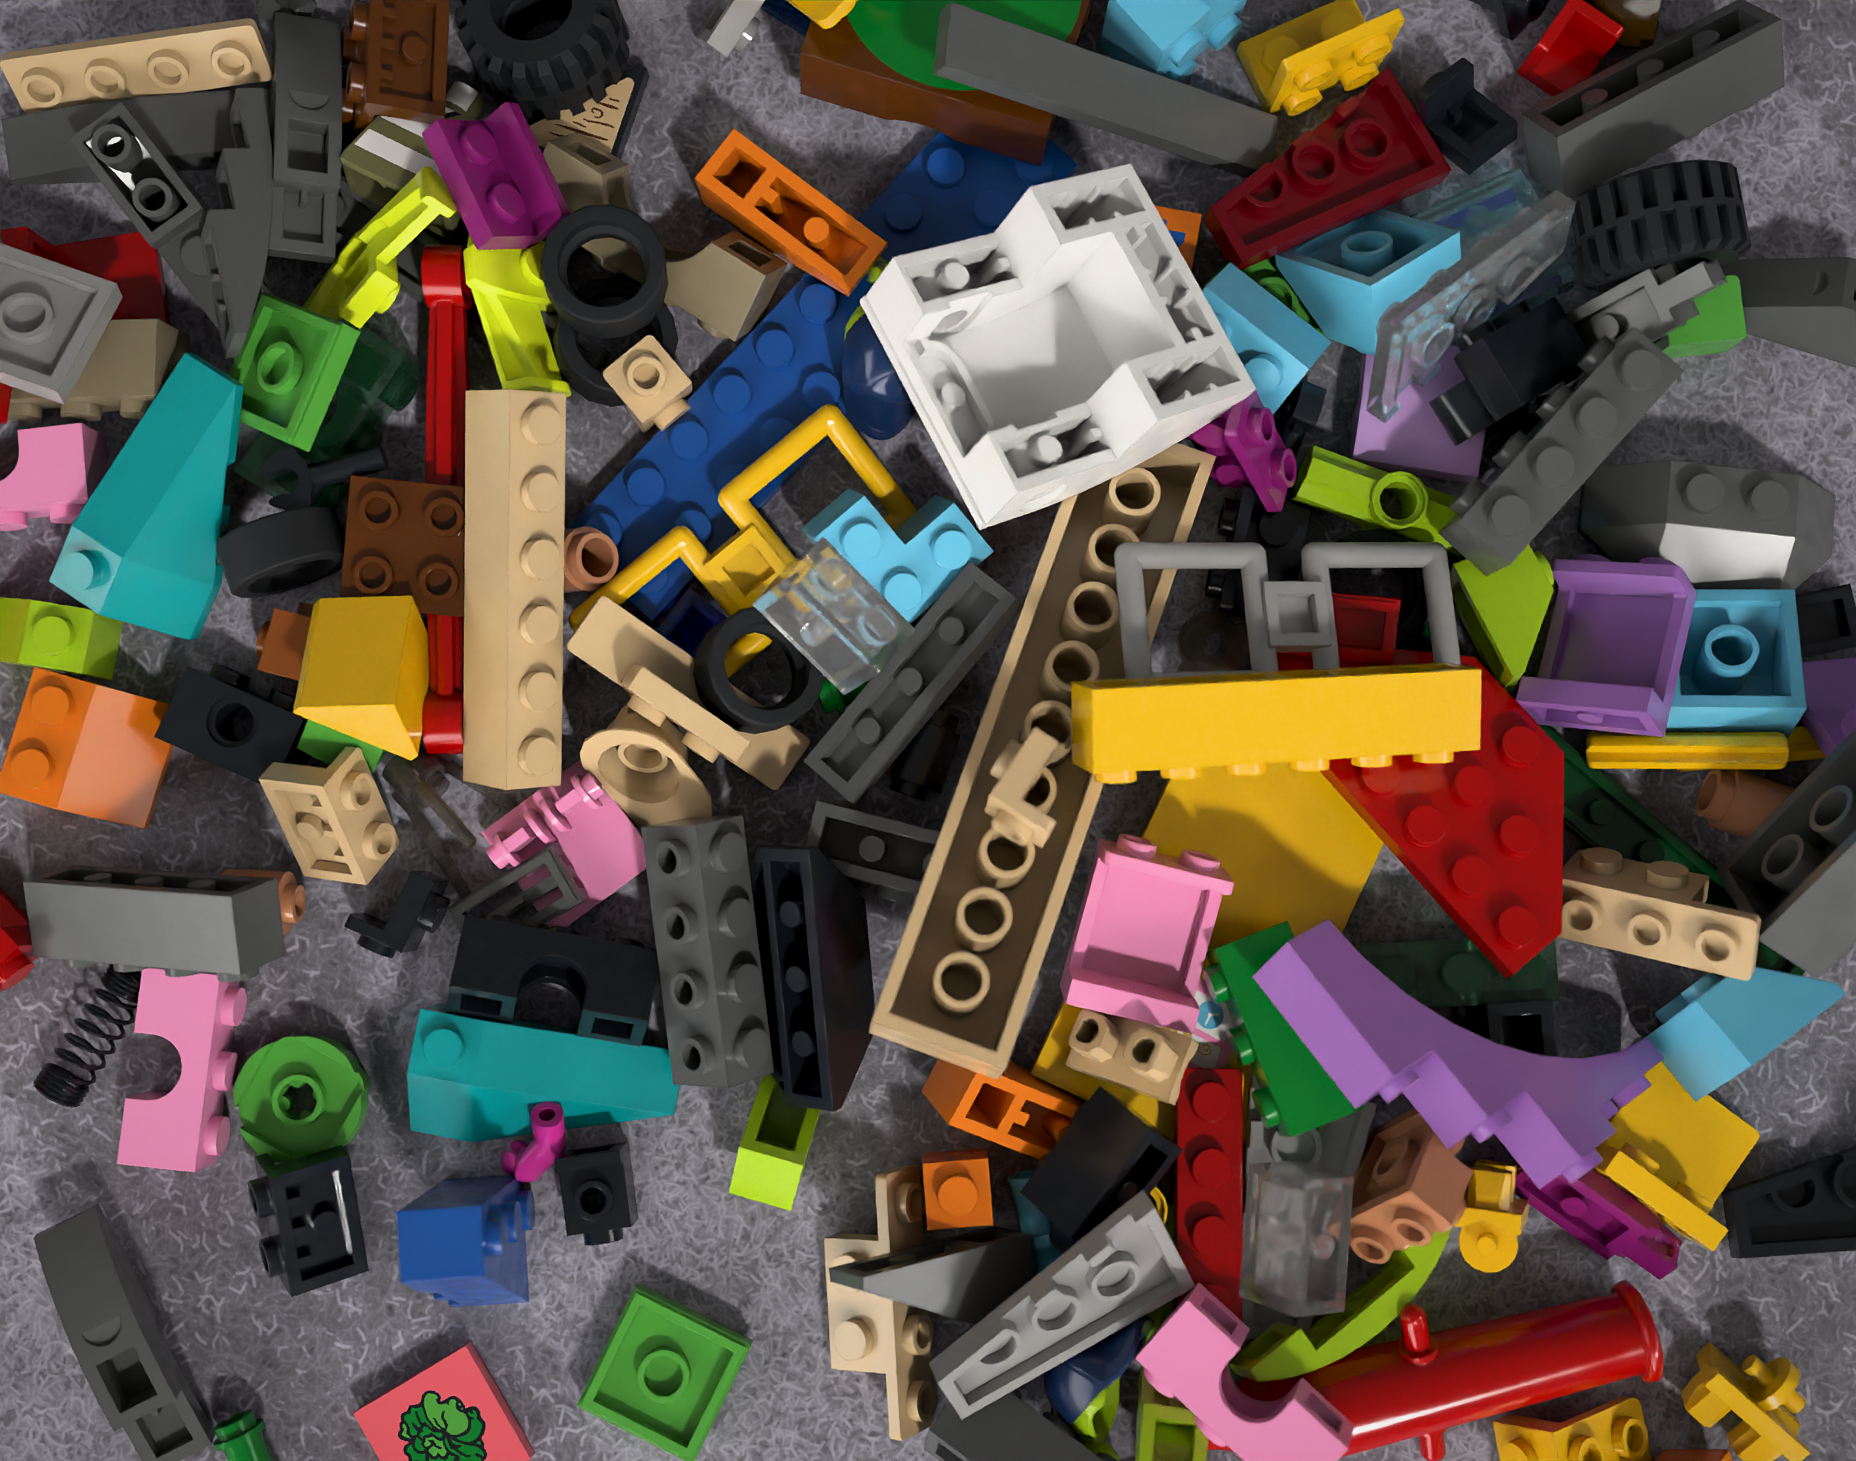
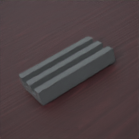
[447,843,589,933]

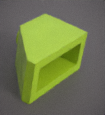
[1450,544,1554,692]
[0,597,123,680]
[729,1074,821,1211]

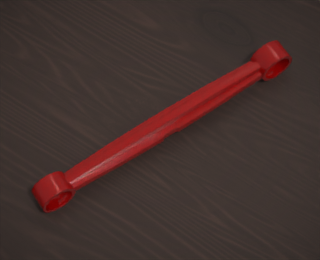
[421,244,474,754]

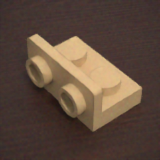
[258,746,400,885]

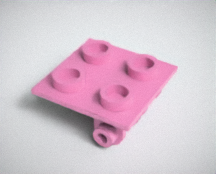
[481,759,646,927]

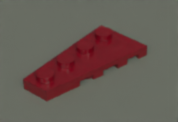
[1203,67,1452,270]

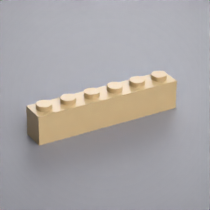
[463,389,566,790]

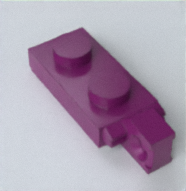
[1511,1160,1682,1280]

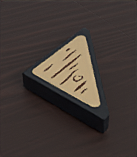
[526,65,650,160]

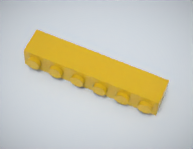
[1071,662,1481,783]

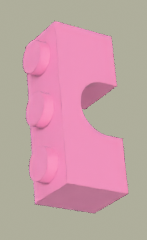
[0,423,109,531]
[117,967,247,1172]
[1135,1283,1355,1461]

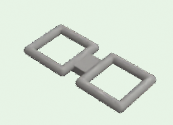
[1114,542,1461,679]

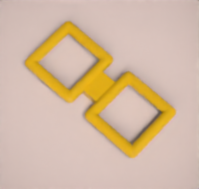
[568,404,917,697]

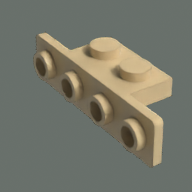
[0,18,273,114]
[566,596,810,790]
[1558,847,1761,981]
[824,1165,937,1441]

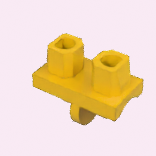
[1454,1159,1529,1273]
[1680,1341,1810,1461]

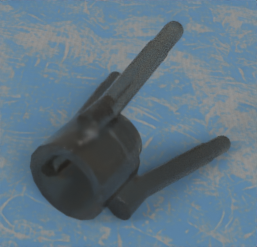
[382,742,518,899]

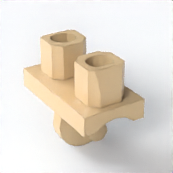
[1065,1009,1199,1105]

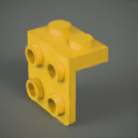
[1492,1396,1652,1461]

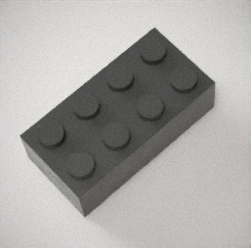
[1715,728,1856,979]

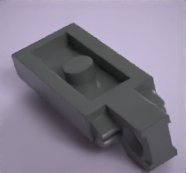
[1564,259,1728,385]

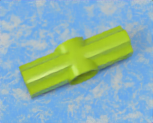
[1291,445,1466,561]

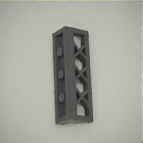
[804,561,1023,806]

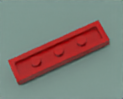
[1173,1068,1243,1322]

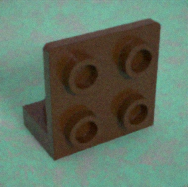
[341,0,450,147]
[340,475,465,617]

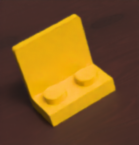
[1236,0,1405,116]
[1592,1061,1760,1252]

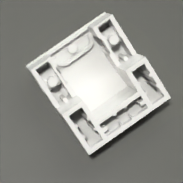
[859,164,1256,530]

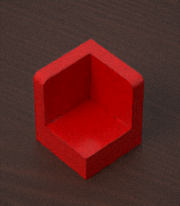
[1516,0,1624,97]

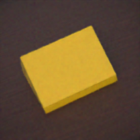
[293,595,430,761]

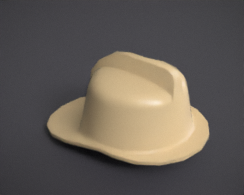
[579,705,712,828]

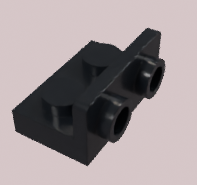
[1204,483,1312,622]
[248,1145,369,1297]

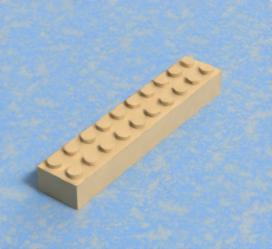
[869,443,1216,1080]

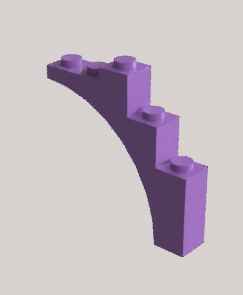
[1253,919,1664,1189]

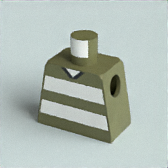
[340,81,485,243]

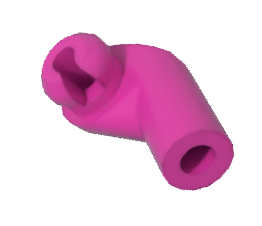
[501,1101,567,1183]

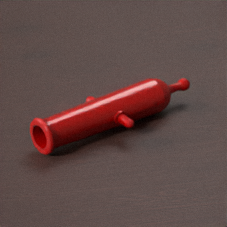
[1207,1280,1664,1461]

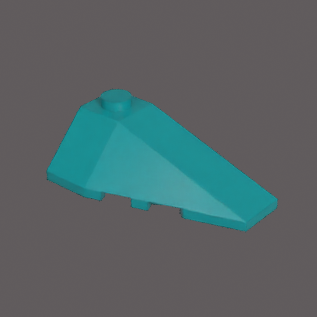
[49,353,244,640]
[407,1003,680,1142]

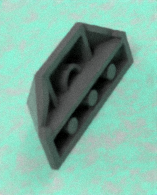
[1577,460,1836,589]

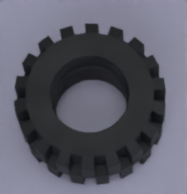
[455,0,630,120]
[1570,160,1751,293]

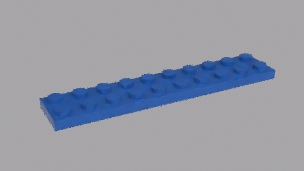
[567,132,1078,624]

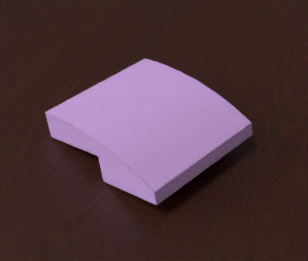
[1350,338,1486,483]

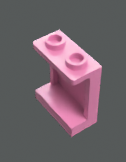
[1059,834,1234,1034]

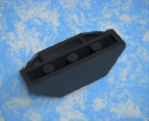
[750,845,875,1112]

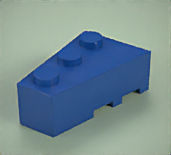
[397,1175,535,1308]

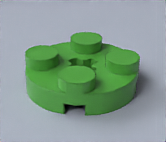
[233,1034,370,1164]

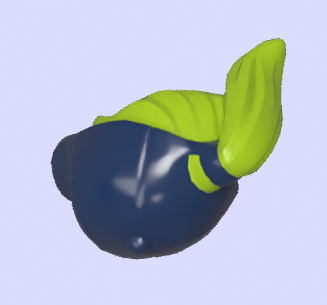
[841,256,916,440]
[1044,1315,1154,1461]

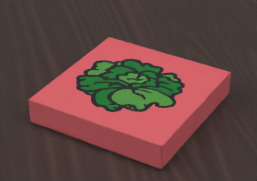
[353,1341,535,1461]

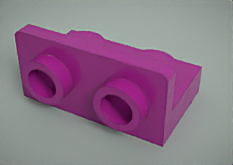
[422,102,570,250]
[1189,390,1297,512]

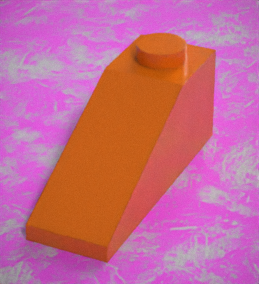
[694,128,887,297]
[921,1058,1086,1160]

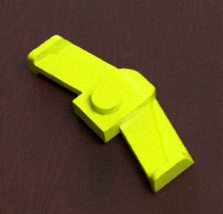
[303,166,457,329]
[463,234,572,398]

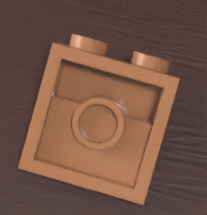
[1329,1107,1473,1264]

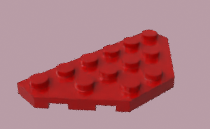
[1277,649,1564,979]

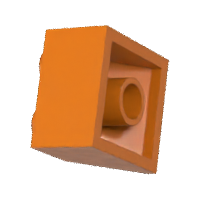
[0,666,174,829]

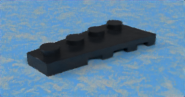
[1722,1146,1856,1259]

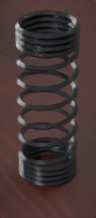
[33,964,141,1108]

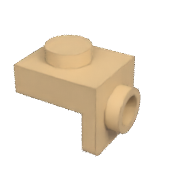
[603,335,692,434]
[984,727,1058,847]

